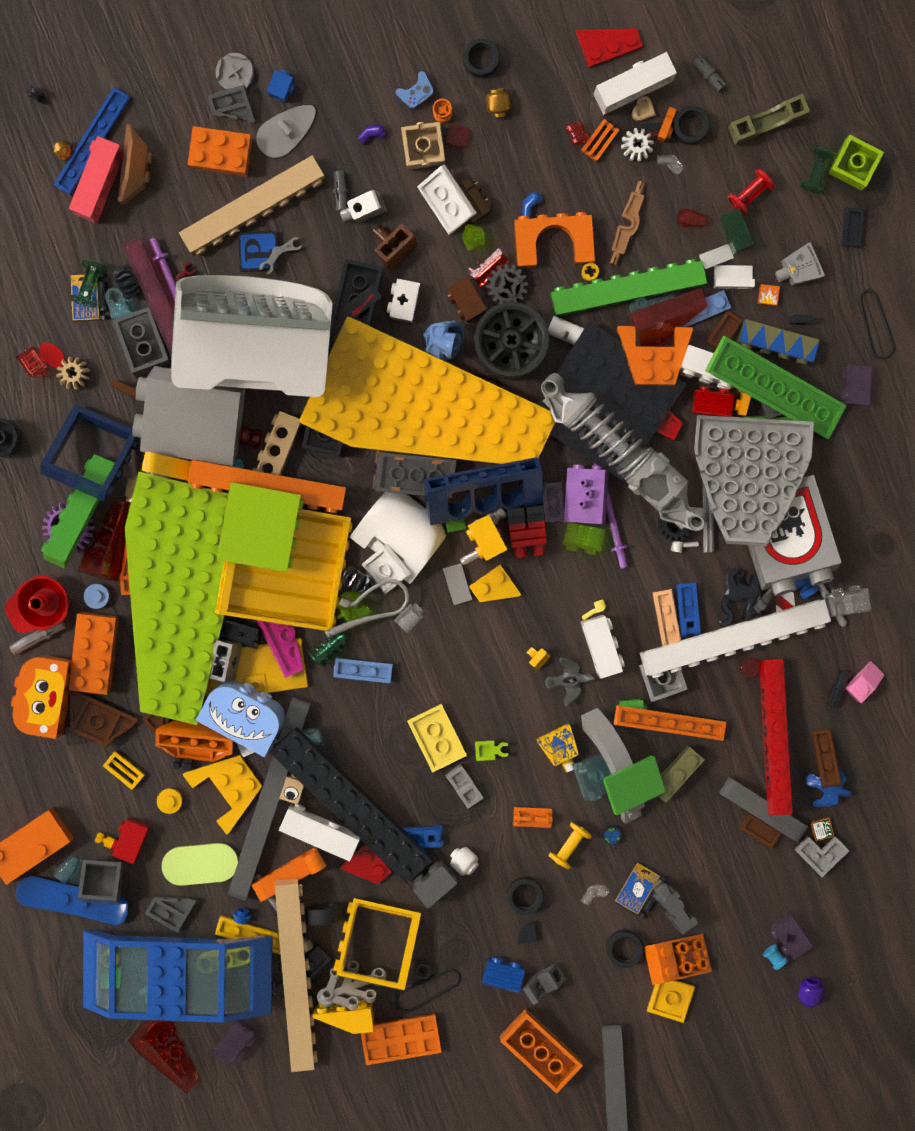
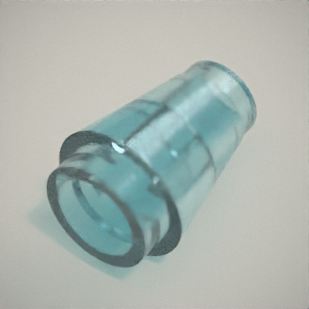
[53,854,80,884]

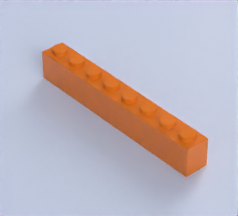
[188,460,346,513]

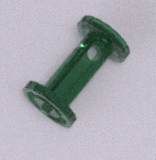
[800,146,837,195]
[71,260,107,308]

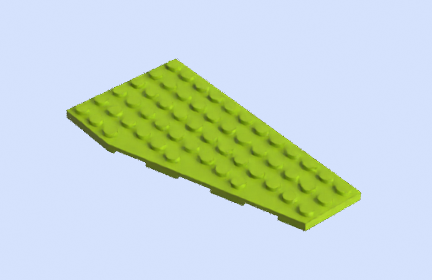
[125,472,229,725]

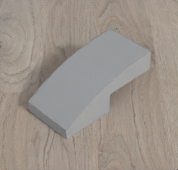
[445,764,484,808]

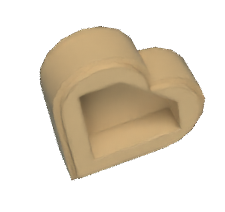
[632,96,656,121]

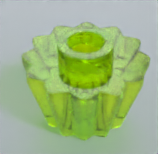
[462,224,485,251]

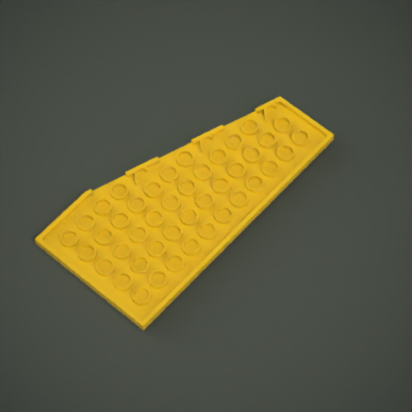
[298,316,555,464]

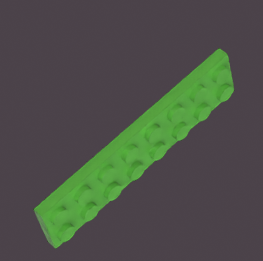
[705,336,847,439]

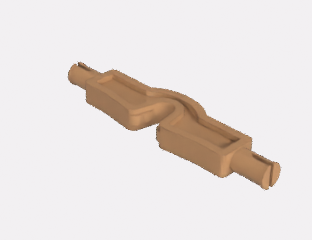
[609,181,646,266]

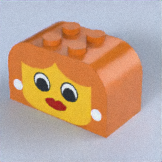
[11,655,72,739]

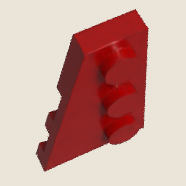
[575,28,643,68]

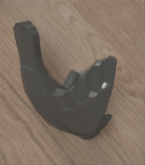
[545,657,594,707]

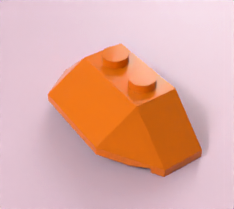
[155,720,233,762]

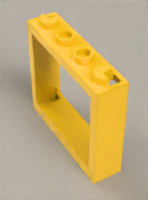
[333,898,421,991]

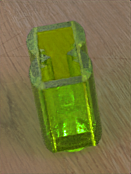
[562,522,605,555]

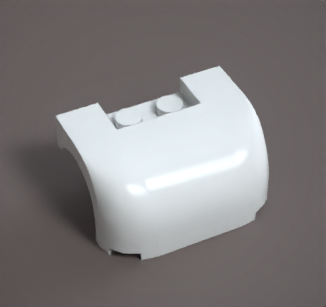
[350,492,446,584]

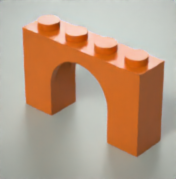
[514,212,595,269]

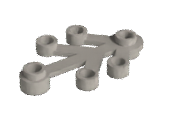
[317,960,386,1010]

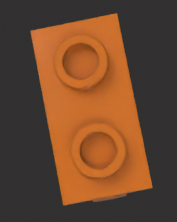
[513,807,552,828]

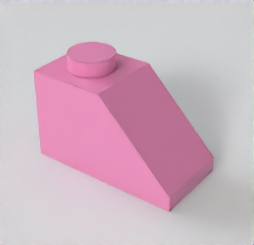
[845,661,884,703]

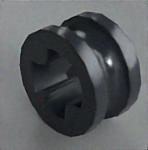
[26,85,46,103]

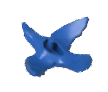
[806,769,852,807]

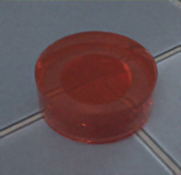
[740,658,760,678]

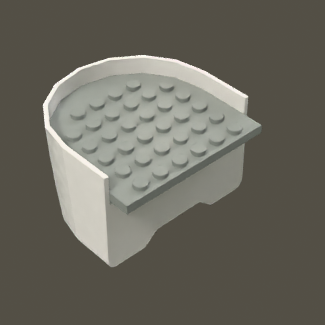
[171,275,332,397]

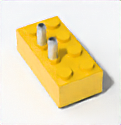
[460,515,507,565]

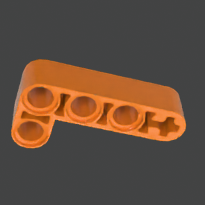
[251,847,327,902]

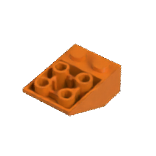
[644,934,712,985]

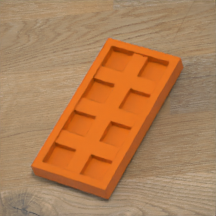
[361,1013,442,1065]

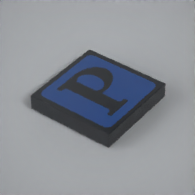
[238,231,279,272]

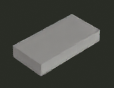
[443,563,472,605]

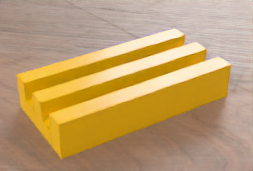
[103,750,145,790]

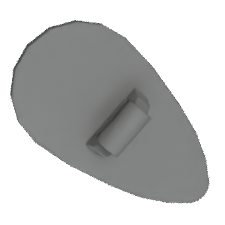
[256,105,316,158]

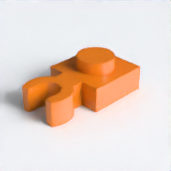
[656,106,677,142]

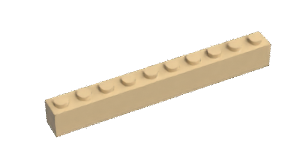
[274,878,317,1072]

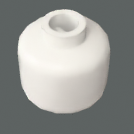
[450,847,479,876]

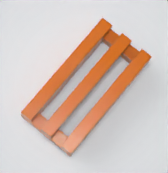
[581,119,619,162]

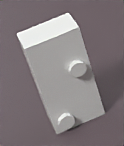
[594,52,677,115]
[279,804,360,861]

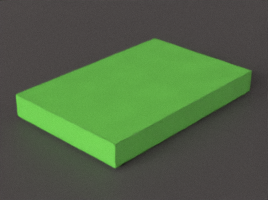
[603,756,666,815]

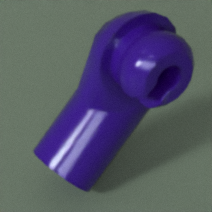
[357,124,386,144]

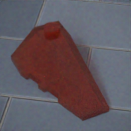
[629,288,708,347]
[78,501,129,581]
[128,1020,199,1093]

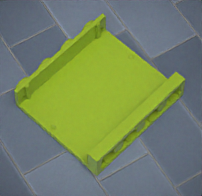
[217,482,304,572]

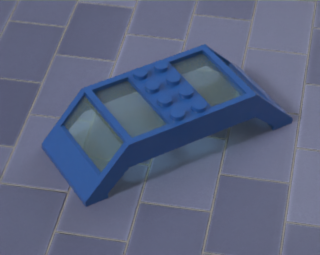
[83,930,273,1023]

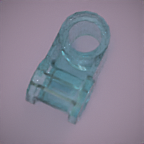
[105,288,132,326]

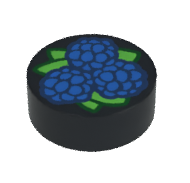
[602,825,622,845]

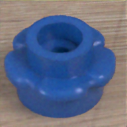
[233,908,252,924]

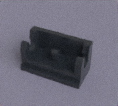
[220,619,262,649]

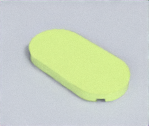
[162,843,239,885]

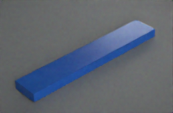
[53,87,131,196]

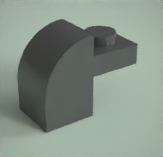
[523,963,566,1005]

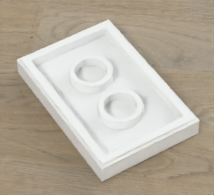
[417,165,476,235]

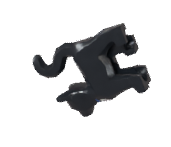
[718,567,763,627]

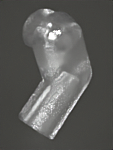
[657,155,683,174]
[581,884,608,906]

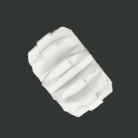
[621,128,654,162]

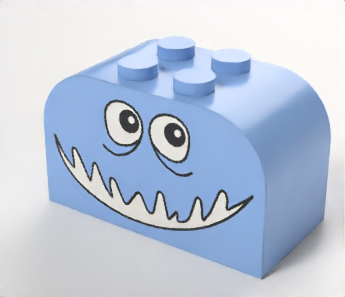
[196,681,286,757]

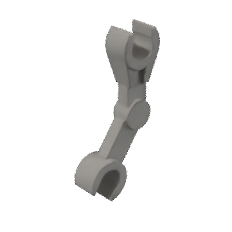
[259,237,302,274]

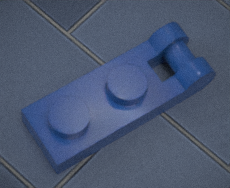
[676,582,701,638]
[403,825,444,848]

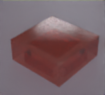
[446,124,469,148]

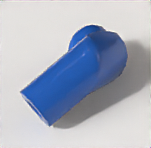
[522,192,543,219]

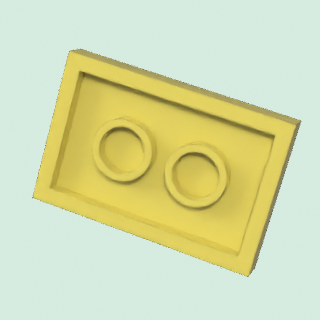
[407,703,467,773]

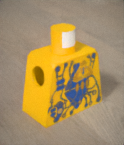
[536,723,579,772]

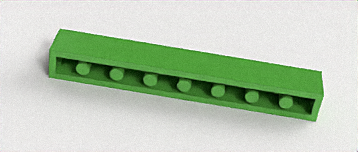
[550,259,707,317]

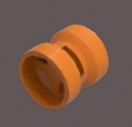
[433,99,453,123]

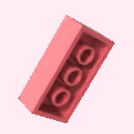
[69,136,124,223]

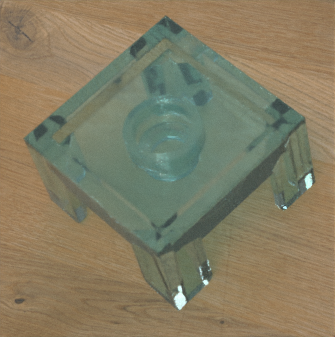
[572,753,611,801]

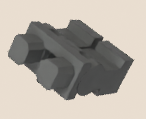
[651,879,698,934]

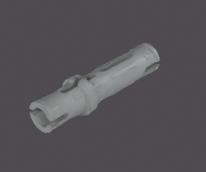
[9,621,66,656]

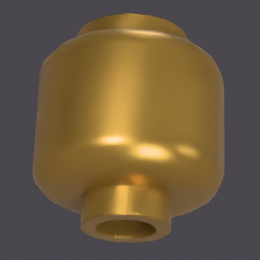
[485,88,512,117]

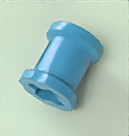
[762,944,788,970]

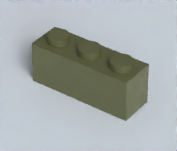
[658,745,704,803]

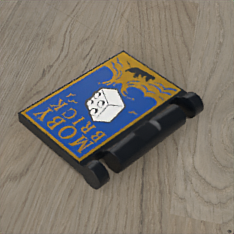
[70,273,109,321]
[614,862,668,919]

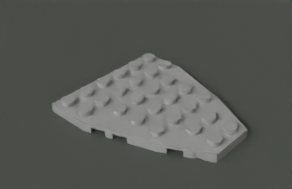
[694,415,814,546]

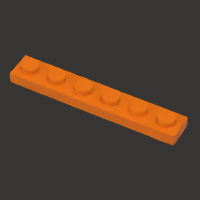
[614,705,726,741]

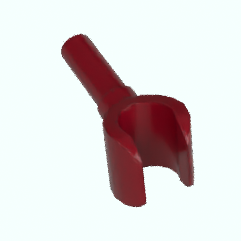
[174,263,195,282]

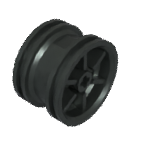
[474,302,549,380]

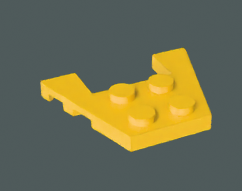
[182,755,263,835]

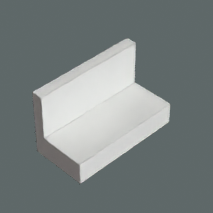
[714,265,755,289]

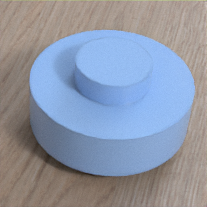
[84,584,110,609]

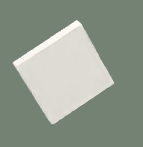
[361,544,411,594]

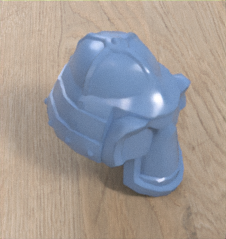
[423,320,465,361]

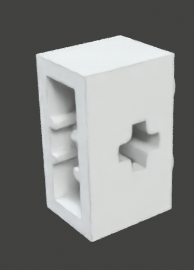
[387,279,420,323]

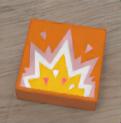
[757,284,780,306]

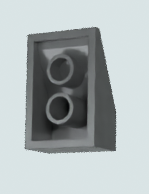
[113,307,171,378]

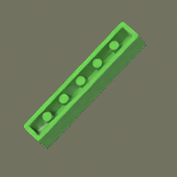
[41,454,115,569]

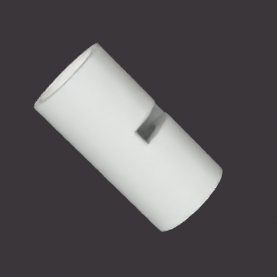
[548,316,584,345]

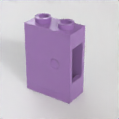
[564,465,609,524]

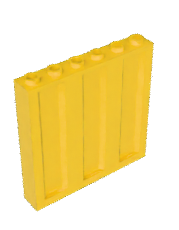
[215,509,352,631]

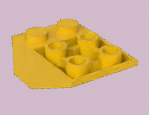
[313,998,375,1034]

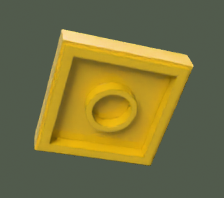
[647,980,695,1023]

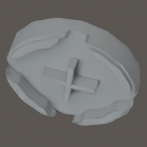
[216,53,254,90]

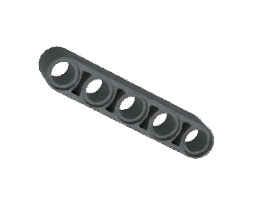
[719,777,808,843]

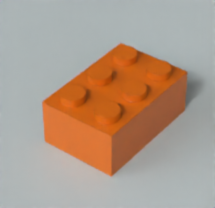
[187,126,253,177]

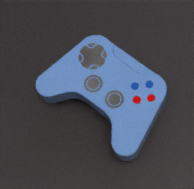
[396,71,433,109]

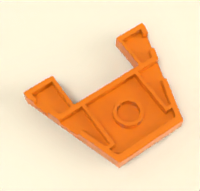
[617,326,693,386]

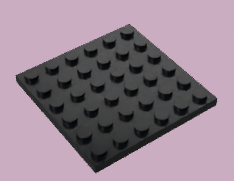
[536,321,686,481]

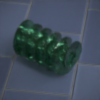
[307,626,350,667]

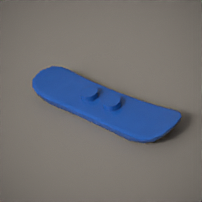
[16,876,128,925]

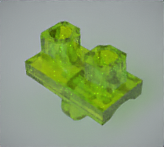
[337,591,371,626]

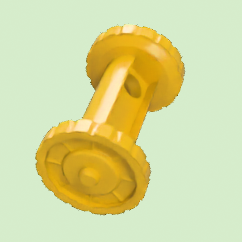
[549,822,592,870]

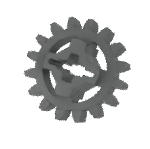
[485,264,528,304]

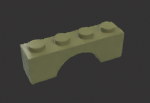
[728,94,810,145]

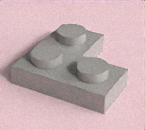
[794,836,849,877]

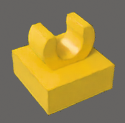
[526,647,551,670]

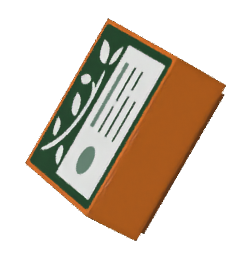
[810,817,834,841]

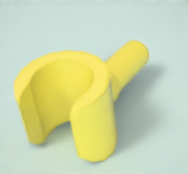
[582,600,606,620]

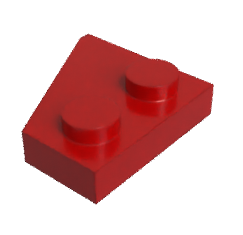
[339,844,392,884]

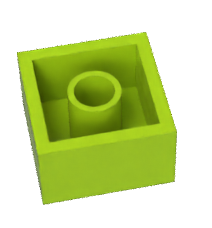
[828,135,884,191]

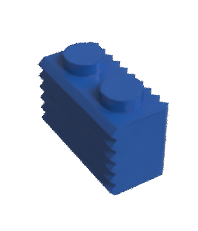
[482,957,525,993]

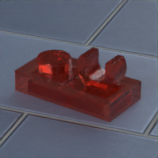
[469,249,509,288]

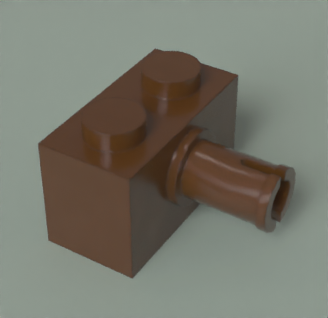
[372,224,418,271]

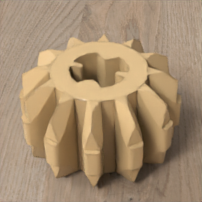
[56,357,90,390]

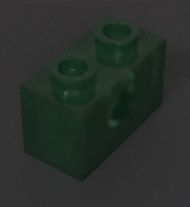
[719,208,754,255]

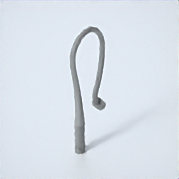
[325,579,409,638]

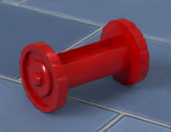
[728,169,775,216]

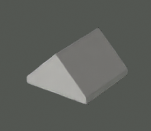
[639,664,688,702]

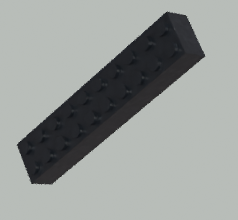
[302,259,384,457]

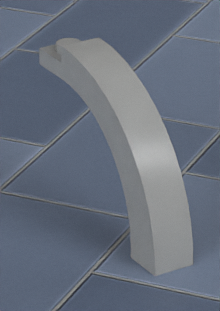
[581,708,645,824]

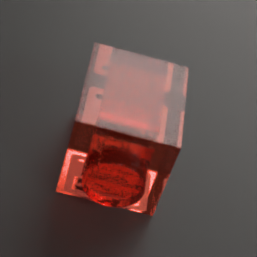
[16,346,48,378]

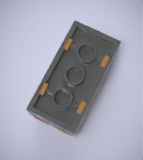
[372,450,456,498]

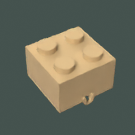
[401,122,445,170]

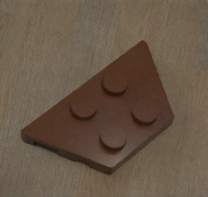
[70,690,139,748]

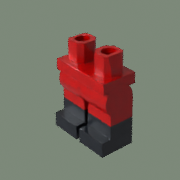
[506,506,547,558]

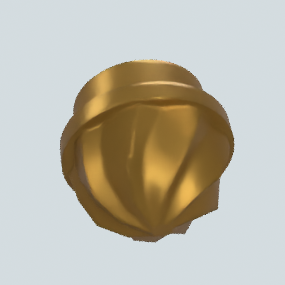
[53,140,72,160]

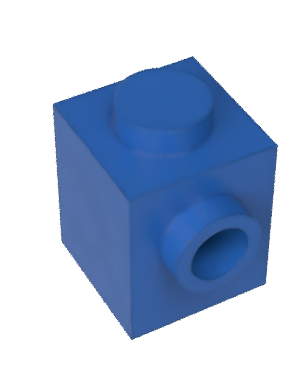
[266,70,296,103]

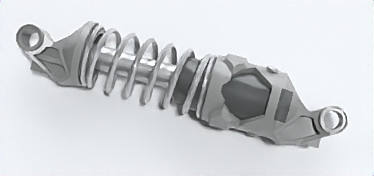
[541,373,709,531]

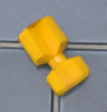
[95,832,115,849]

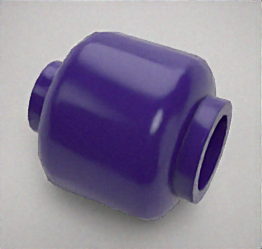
[798,977,825,1008]

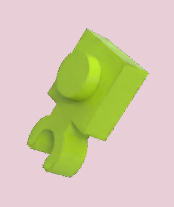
[475,740,508,761]

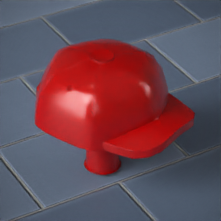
[5,575,70,633]

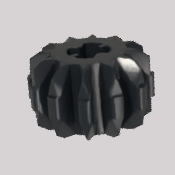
[114,265,142,299]
[341,566,375,594]

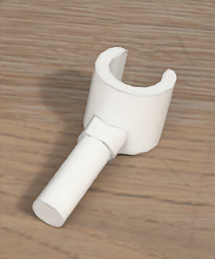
[671,541,699,553]

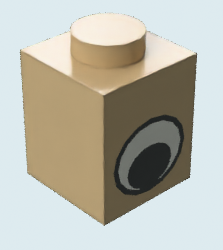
[279,774,304,805]

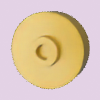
[157,788,183,814]

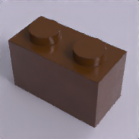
[446,276,487,323]

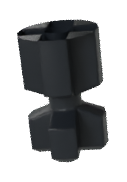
[173,758,193,771]

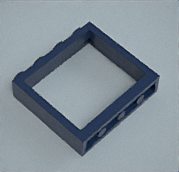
[40,404,140,501]

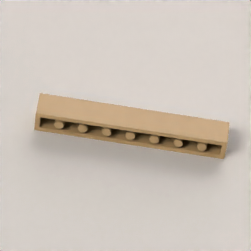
[179,155,325,256]

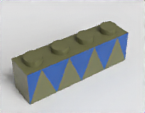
[737,319,820,366]

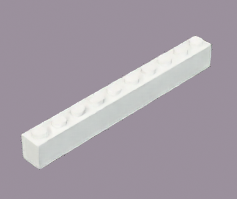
[640,599,831,678]

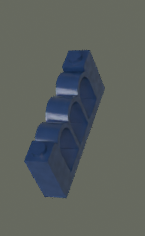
[424,457,543,525]

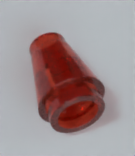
[677,208,706,227]

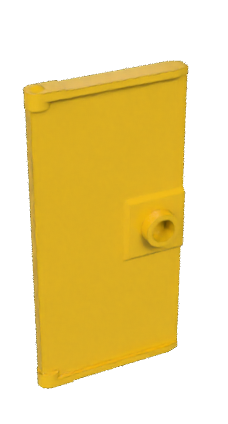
[206,638,308,698]

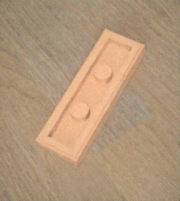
[652,589,681,646]

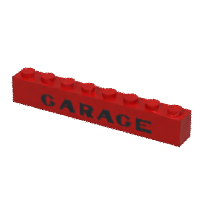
[759,659,792,815]

